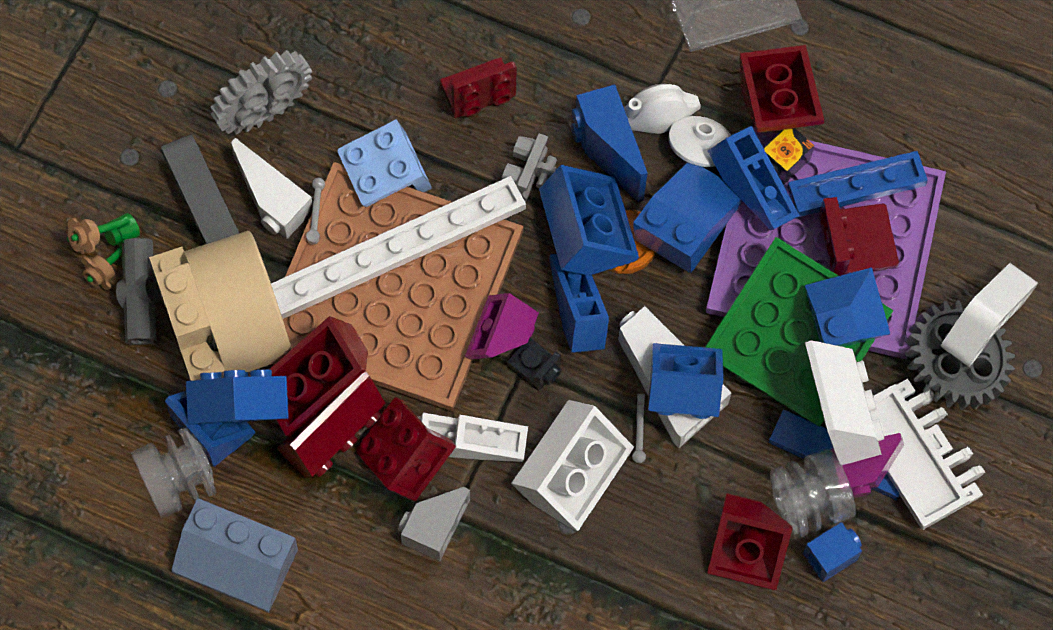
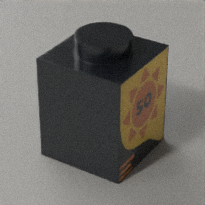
[764,128,815,185]

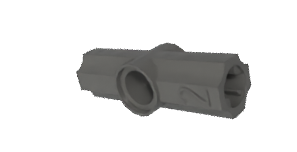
[116,238,162,345]

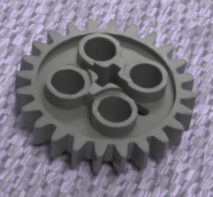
[905,300,1015,410]

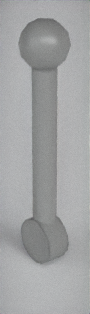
[306,178,325,245]
[632,394,646,463]

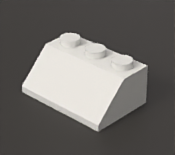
[805,341,885,466]
[511,400,634,531]

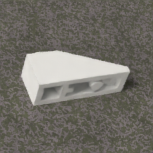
[231,138,313,239]

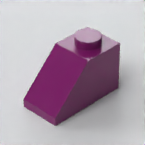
[465,293,539,359]
[831,433,904,498]

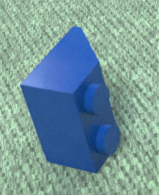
[648,343,723,419]

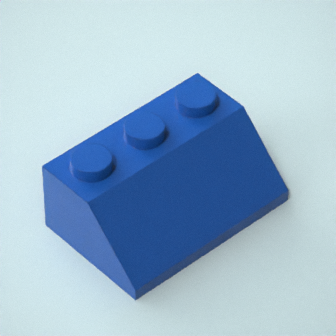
[539,165,639,275]

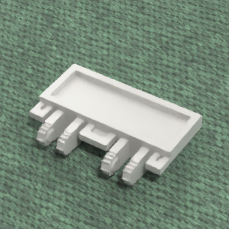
[871,379,985,530]

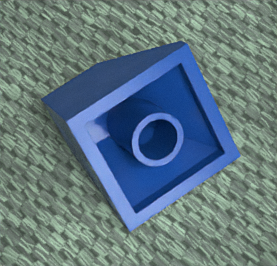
[804,267,890,347]

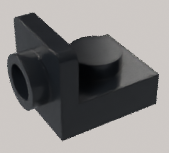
[507,338,562,391]

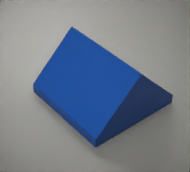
[165,391,255,467]

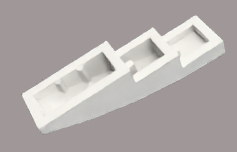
[417,413,528,462]

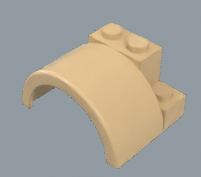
[149,231,292,381]

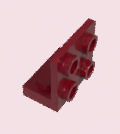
[440,57,517,118]
[819,197,899,276]
[356,397,456,501]

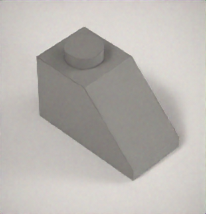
[398,487,470,561]

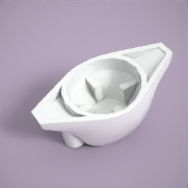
[624,84,701,134]

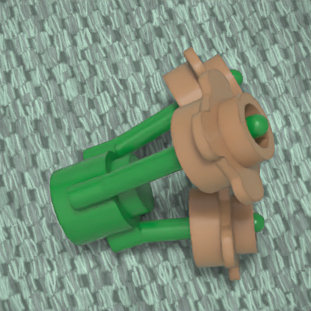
[66,213,140,290]

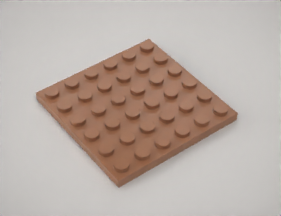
[283,162,524,411]

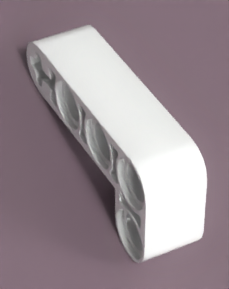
[941,263,1038,367]

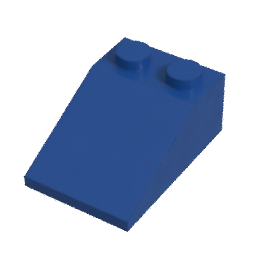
[571,84,648,202]
[633,163,743,273]

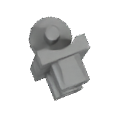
[502,133,557,202]

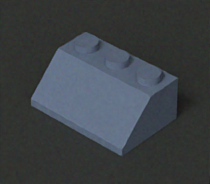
[171,498,298,613]

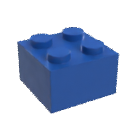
[186,370,289,424]

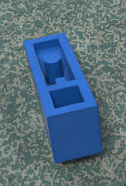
[708,126,800,231]
[549,254,609,352]

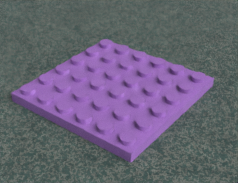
[706,127,946,360]

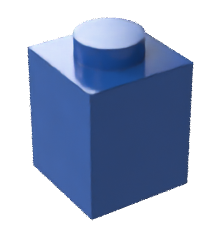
[803,522,862,582]

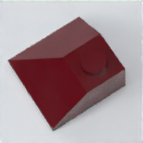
[707,493,793,590]

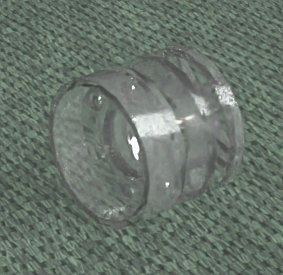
[131,427,217,519]
[770,448,856,539]

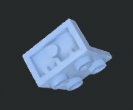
[338,119,432,207]

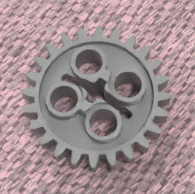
[210,50,312,134]

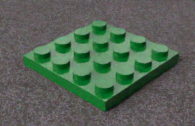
[705,237,894,427]

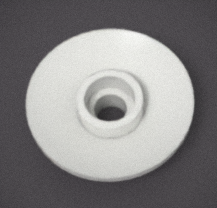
[668,116,731,167]

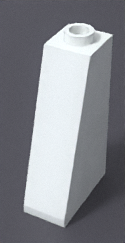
[618,306,731,448]

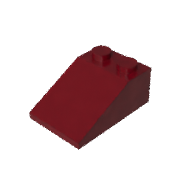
[739,45,824,133]

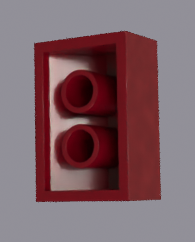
[269,316,368,437]
[276,371,386,478]

